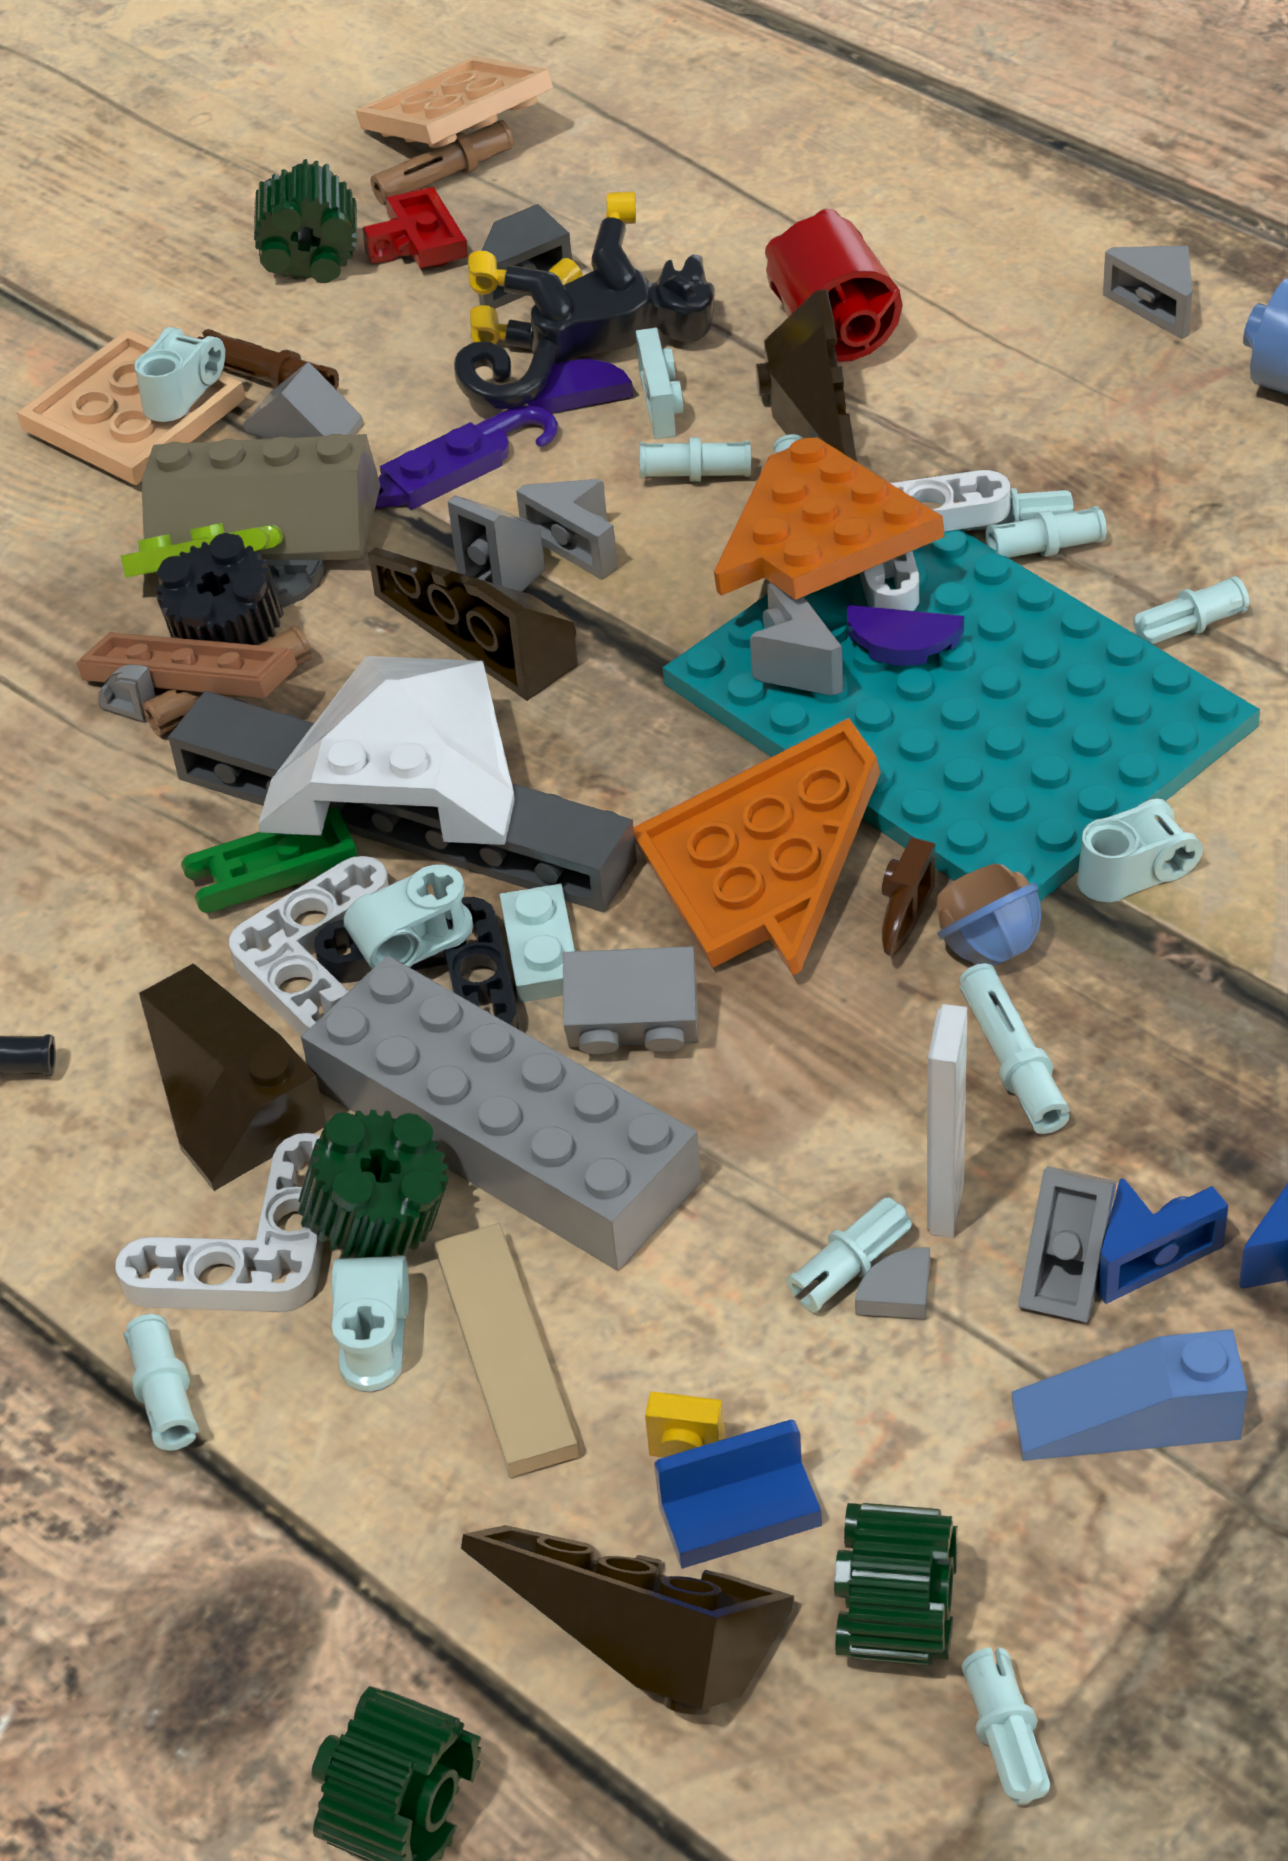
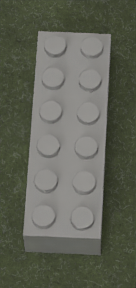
[301,955,702,1271]

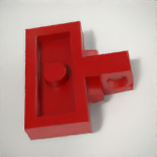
[363,187,468,268]

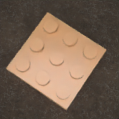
[355,56,553,148]
[17,329,245,485]

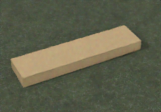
[434,1223,579,1478]

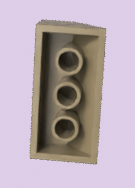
[142,434,381,561]

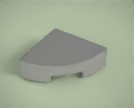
[98,665,156,723]
[855,1247,930,1319]

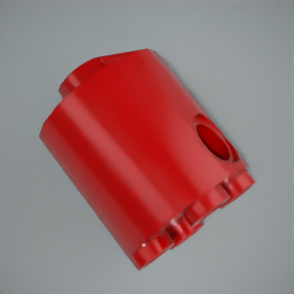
[765,209,903,362]

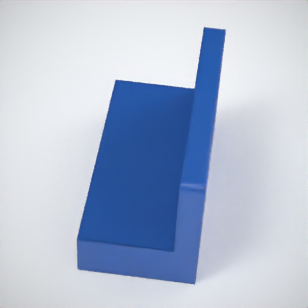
[654,1419,822,1569]

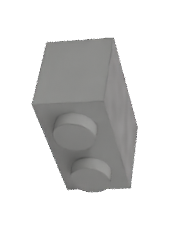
[563,946,699,1055]

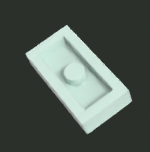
[636,328,684,439]
[500,884,575,1003]

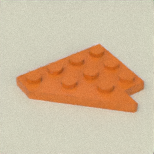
[714,437,945,600]
[634,718,881,976]

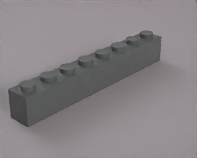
[168,690,637,913]

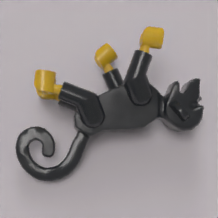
[454,191,715,409]

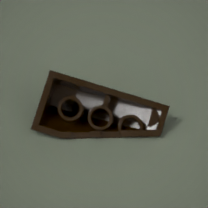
[755,289,857,462]
[368,547,578,701]
[139,963,326,1191]
[461,1525,794,1715]

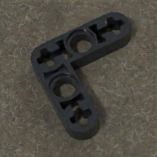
[314,897,519,1029]

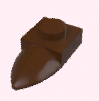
[882,837,935,956]

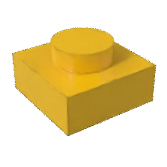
[645,1391,725,1457]

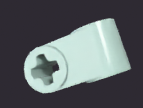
[135,327,225,422]
[1077,798,1203,903]
[344,865,473,969]
[331,1256,409,1392]

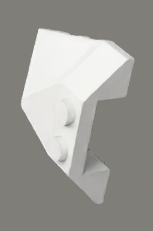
[258,656,515,845]

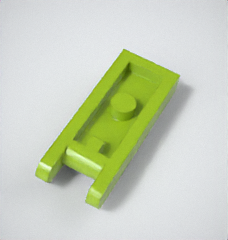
[120,523,283,578]

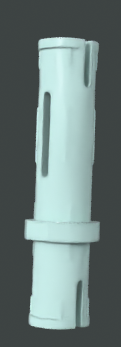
[960,963,1070,1134]

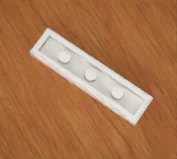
[927,1004,967,1238]

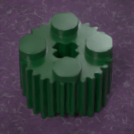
[254,159,357,283]
[298,1110,449,1258]
[834,1503,958,1666]
[311,1686,482,1861]

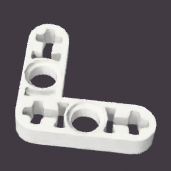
[859,470,1010,611]
[229,856,389,1036]
[115,1133,325,1312]

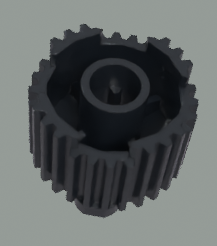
[156,533,284,645]

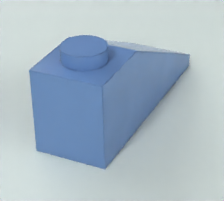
[1012,1329,1248,1461]

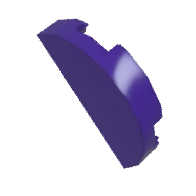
[528,359,633,413]
[847,605,964,666]

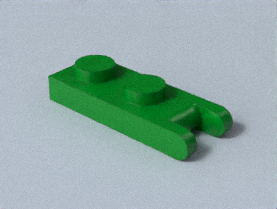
[181,807,358,913]

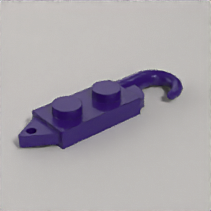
[375,405,558,510]

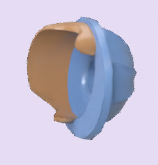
[937,864,1041,965]

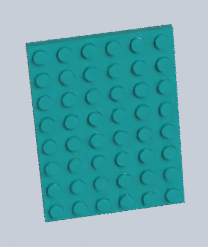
[663,529,1260,902]

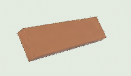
[76,632,298,699]

